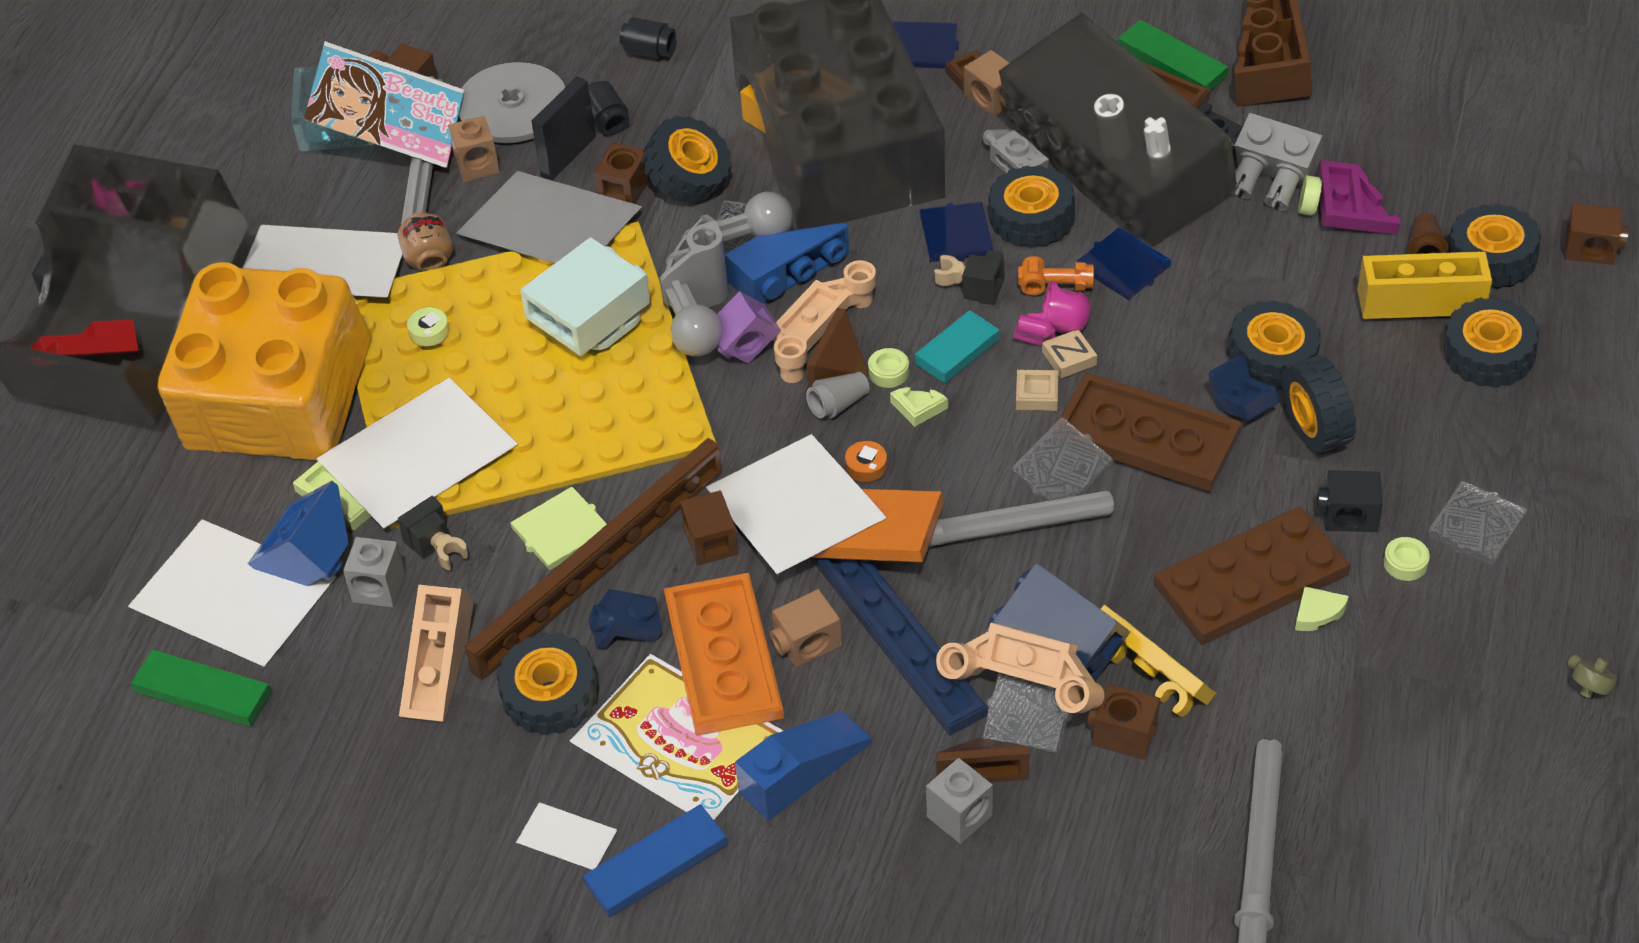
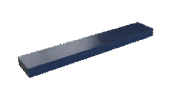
[809,557,988,736]

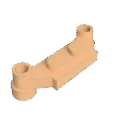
[772,260,876,383]
[936,623,1104,713]

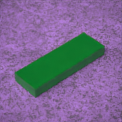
[1117,20,1229,91]
[131,649,272,727]

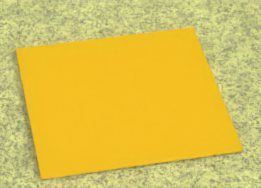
[353,221,716,529]

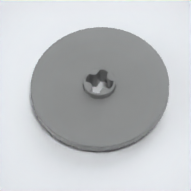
[458,62,565,143]

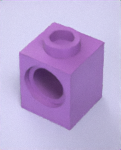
[716,291,781,364]

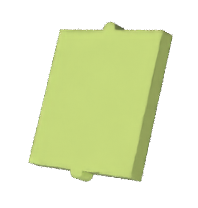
[510,487,607,570]

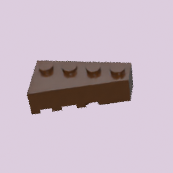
[1234,0,1312,107]

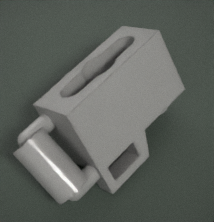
[983,129,1049,173]

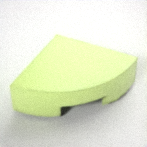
[890,387,948,427]
[1295,587,1349,631]

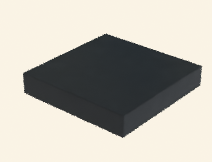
[531,76,596,181]

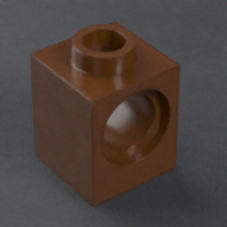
[594,142,650,204]
[1565,203,1628,265]
[680,490,738,566]
[1087,684,1160,760]

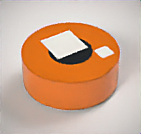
[845,441,887,482]

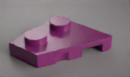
[1316,160,1401,235]

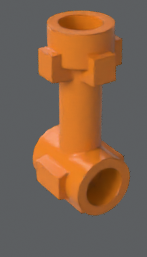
[1018,256,1094,296]

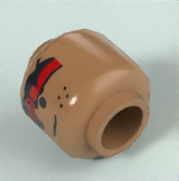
[397,212,453,272]

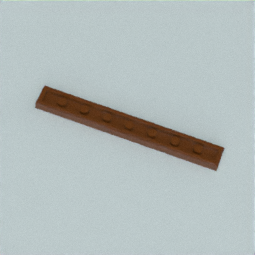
[465,437,722,680]

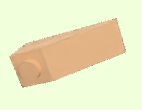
[399,585,474,722]

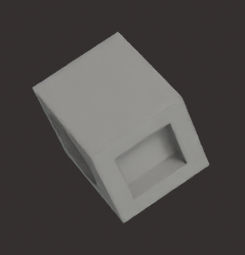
[343,537,406,608]
[926,758,993,844]

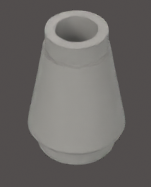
[806,372,870,419]

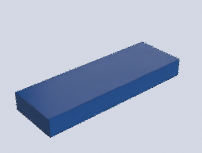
[583,804,727,918]

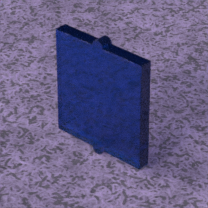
[888,21,959,69]
[919,202,994,263]
[1076,227,1172,300]

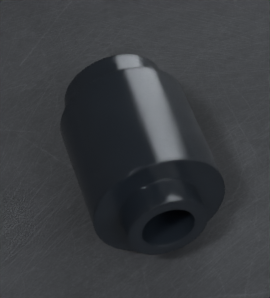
[619,17,676,59]
[588,81,629,136]

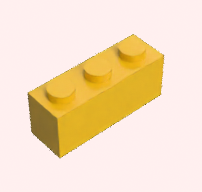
[1358,252,1492,319]

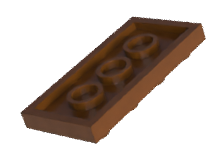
[1053,372,1242,492]
[1154,506,1351,645]

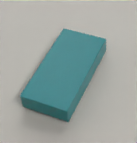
[915,310,1000,384]

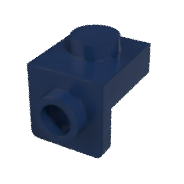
[1209,356,1279,421]
[589,589,662,649]

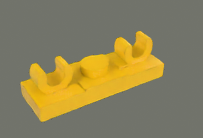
[1101,604,1217,717]

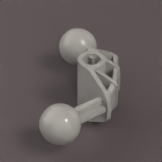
[660,191,794,357]

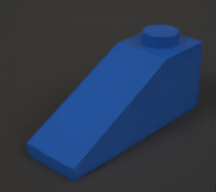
[735,710,872,821]

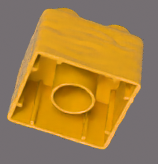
[158,262,371,461]

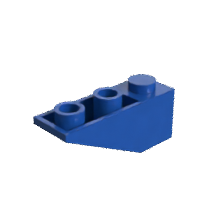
[725,223,850,304]

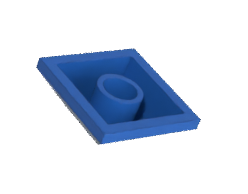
[247,481,349,586]

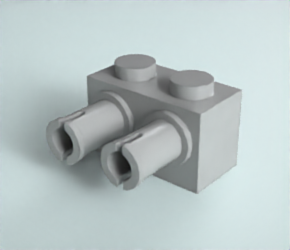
[1227,113,1324,211]

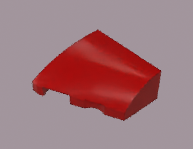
[30,319,139,363]

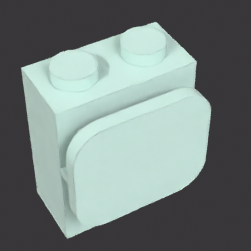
[520,237,650,356]

